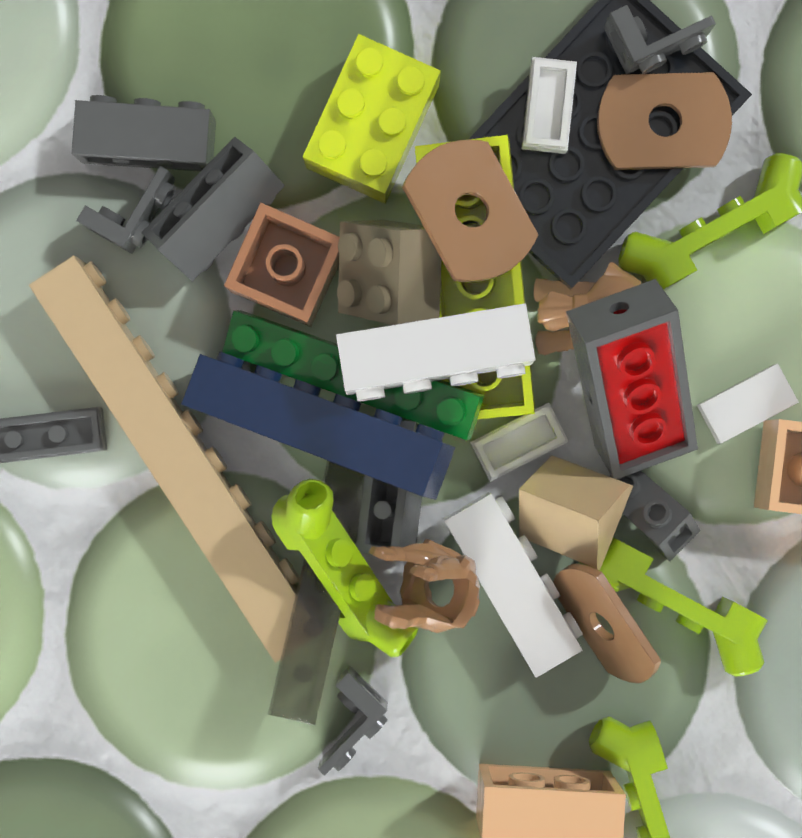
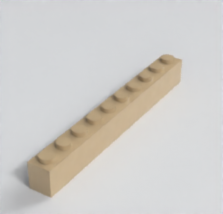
[29,255,325,663]

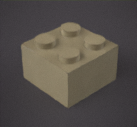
[337,220,442,325]

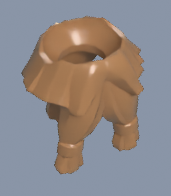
[533,262,641,355]
[369,539,480,633]

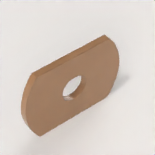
[597,72,732,170]
[402,140,538,282]
[553,564,661,683]

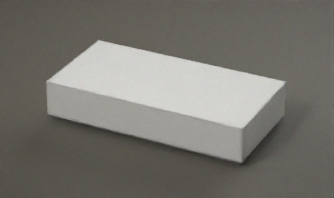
[522,57,577,154]
[697,364,799,444]
[470,402,569,482]

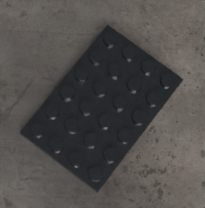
[468,0,752,290]

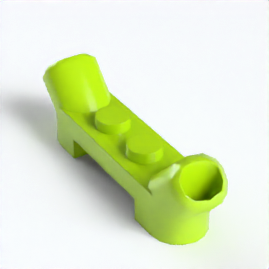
[618,153,802,290]
[271,479,419,658]
[578,537,768,677]
[589,716,670,838]

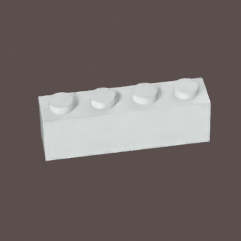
[336,303,536,401]
[443,492,583,678]

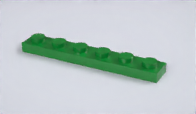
[222,310,485,441]

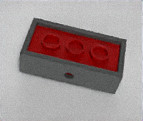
[566,279,698,479]

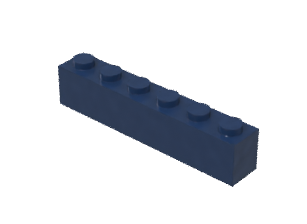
[181,351,456,500]

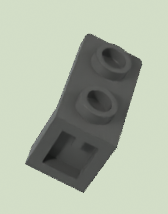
[604,5,716,75]
[76,167,176,254]
[609,471,700,562]
[318,666,388,776]

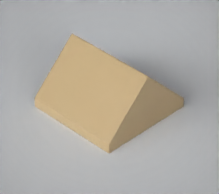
[519,455,633,570]

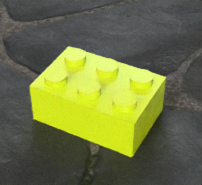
[303,34,441,204]

